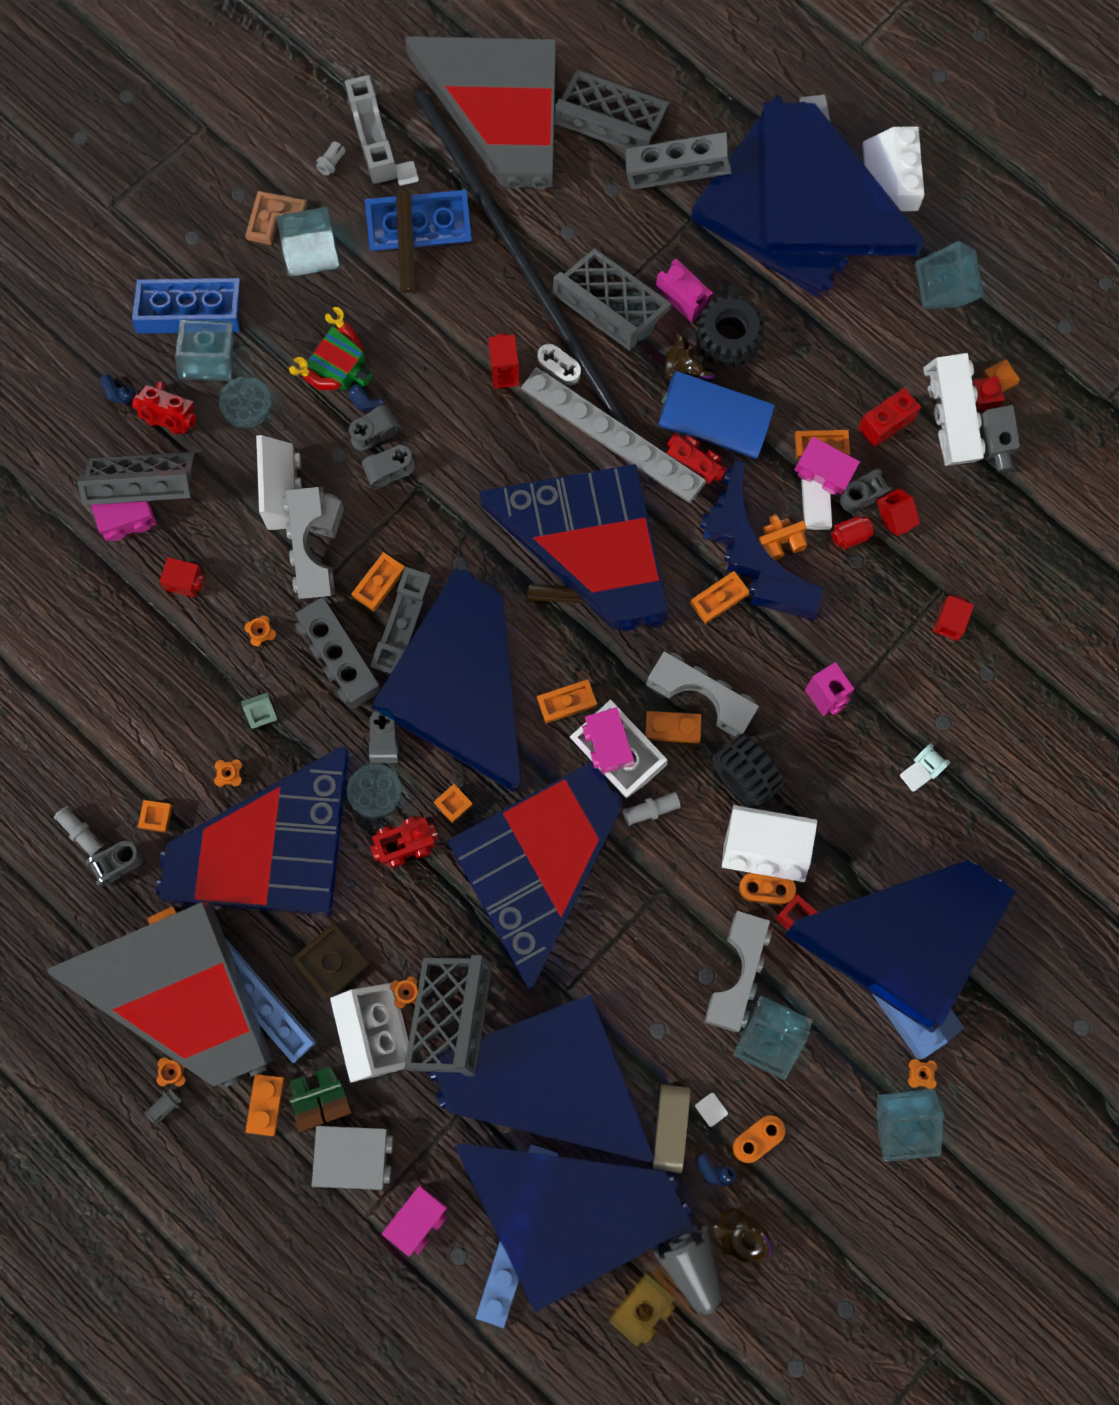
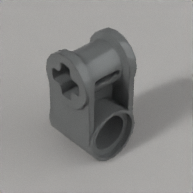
[349,405,401,451]
[361,445,415,489]
[840,468,894,513]
[369,709,399,764]
[86,841,144,887]

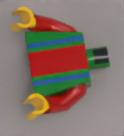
[289,307,372,391]

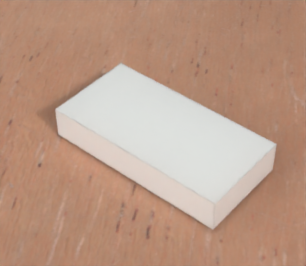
[802,479,832,530]

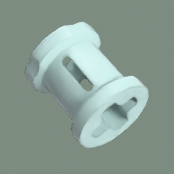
[914,743,951,779]

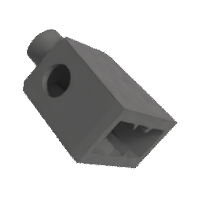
[979,405,1020,472]

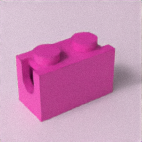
[656,259,712,323]
[794,437,860,495]
[91,501,157,541]
[805,662,854,716]
[582,707,634,774]
[382,1185,448,1257]

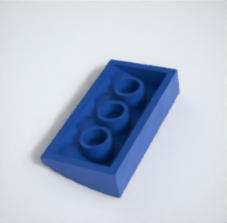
[365,190,472,252]
[132,278,241,334]
[658,371,774,459]

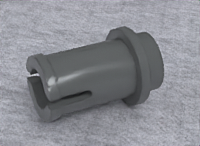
[144,1088,183,1125]

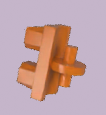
[756,514,807,562]

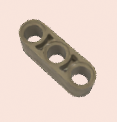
[652,1084,690,1173]

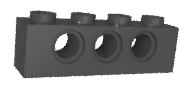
[626,132,731,190]
[295,597,381,709]

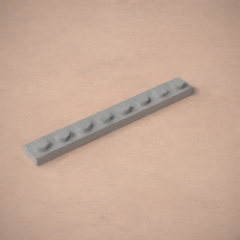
[521,367,706,504]

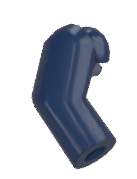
[99,375,134,404]
[349,384,384,412]
[695,1152,736,1186]

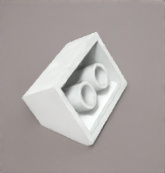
[863,127,924,212]
[256,435,302,530]
[570,700,667,798]
[722,805,817,882]
[330,983,409,1083]

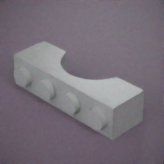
[345,75,397,184]
[283,487,335,599]
[646,651,759,737]
[704,911,773,1032]

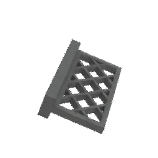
[554,70,669,149]
[553,248,671,351]
[77,452,196,505]
[405,955,492,1076]

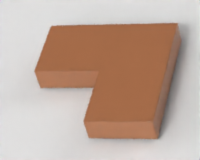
[245,191,308,245]

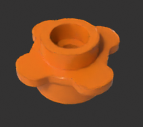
[245,616,276,646]
[214,760,242,787]
[390,977,418,1008]
[157,1057,186,1087]
[908,1059,937,1090]

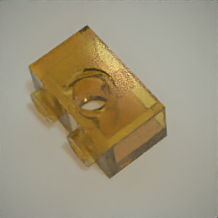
[609,1273,675,1347]

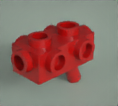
[132,382,197,434]
[666,433,728,484]
[370,816,438,868]

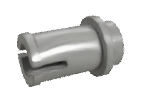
[316,142,345,175]

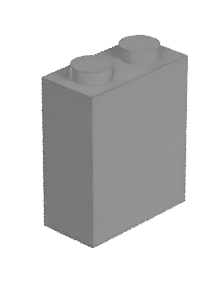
[312,1126,393,1190]

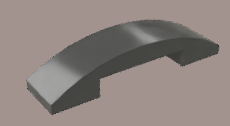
[370,567,431,676]

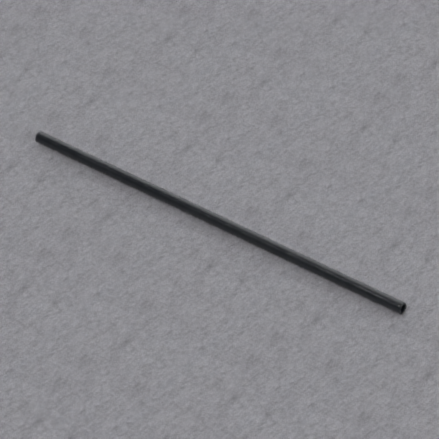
[414,90,658,485]

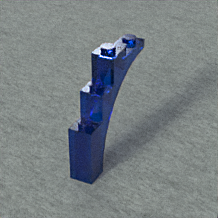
[700,460,823,621]

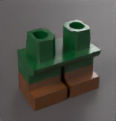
[289,1067,354,1132]

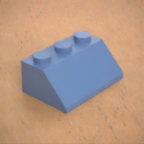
[868,956,964,1059]

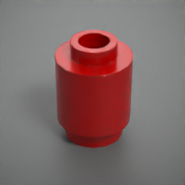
[832,516,874,550]

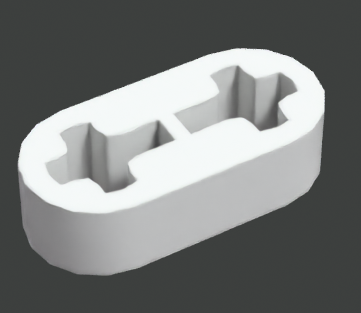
[537,344,581,386]

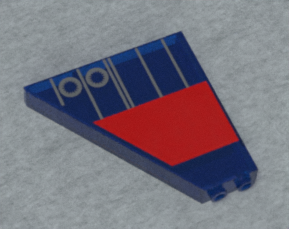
[479,464,669,631]
[156,747,349,916]
[447,762,623,991]

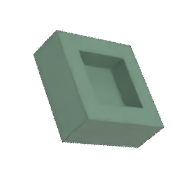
[241,693,277,729]

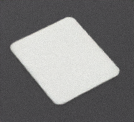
[395,161,419,185]
[900,762,931,792]
[695,1093,728,1127]

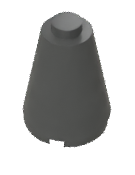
[653,1225,722,1315]

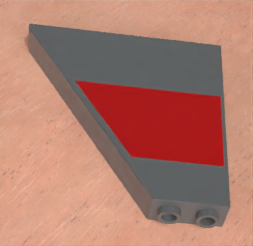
[406,37,556,189]
[47,901,273,1087]

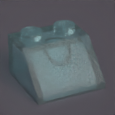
[277,207,339,276]
[915,241,983,309]
[175,319,233,381]
[733,995,813,1080]
[877,1089,943,1162]

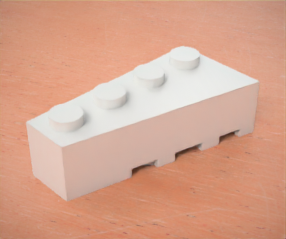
[923,353,985,466]

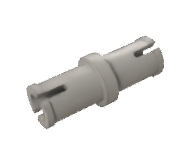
[623,792,681,826]
[54,806,105,857]

